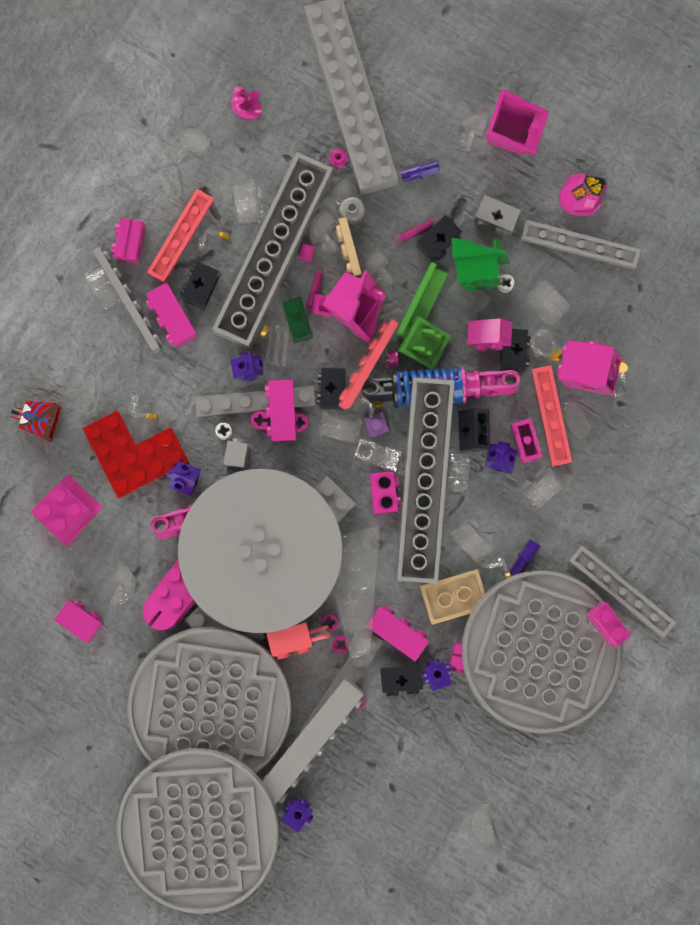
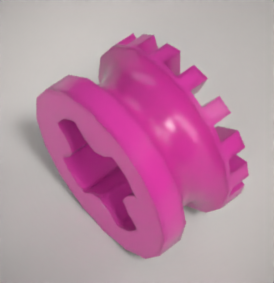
[387,350,398,368]
[321,614,339,632]
[332,636,350,654]

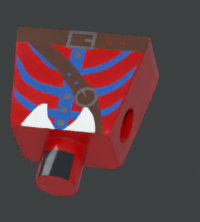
[11,401,62,442]

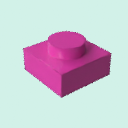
[312,294,333,317]

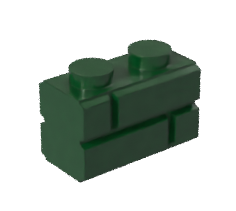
[282,297,313,344]

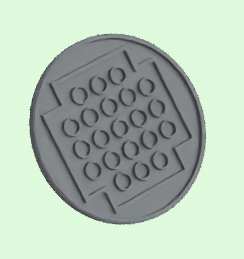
[178,469,342,633]
[462,570,621,734]
[128,627,291,774]
[117,748,279,914]

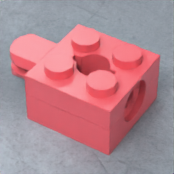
[266,622,331,659]

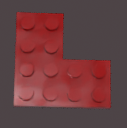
[82,410,190,499]

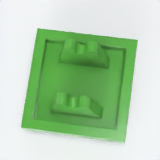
[398,316,451,370]

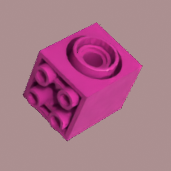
[557,340,622,396]

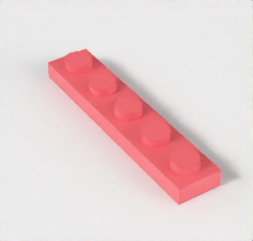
[147,189,214,283]
[338,319,399,410]
[531,365,572,467]

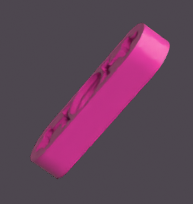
[251,411,309,433]

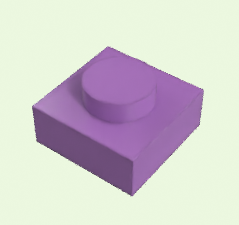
[364,412,389,438]

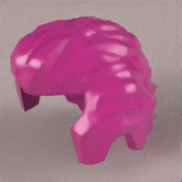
[232,86,262,119]

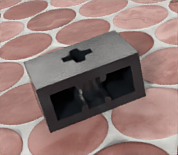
[416,215,462,262]
[180,261,221,310]
[500,329,531,372]
[317,368,346,411]
[458,408,491,452]
[380,664,423,696]

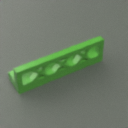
[396,262,448,340]

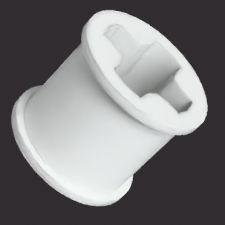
[497,274,514,293]
[215,423,232,440]

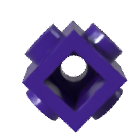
[230,352,264,381]
[484,441,518,473]
[168,461,201,496]
[422,658,453,691]
[282,798,314,833]

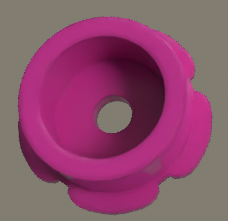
[329,149,348,168]

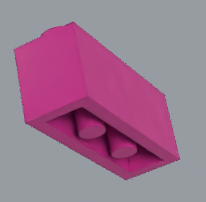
[146,282,198,348]
[265,380,296,442]
[366,605,429,662]

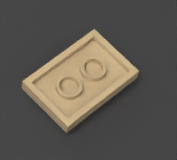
[336,217,362,279]
[420,569,485,625]

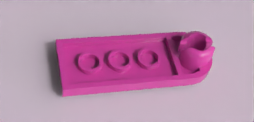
[143,560,195,632]

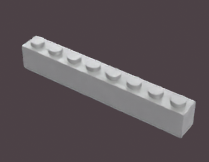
[262,677,365,805]

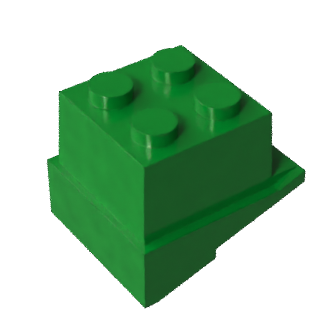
[451,238,510,292]

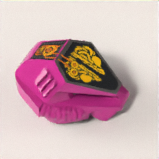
[559,173,608,216]

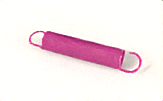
[394,219,440,244]
[305,266,324,314]

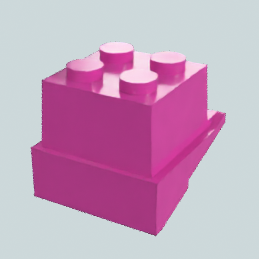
[485,89,549,156]
[322,270,386,343]
[31,474,103,547]

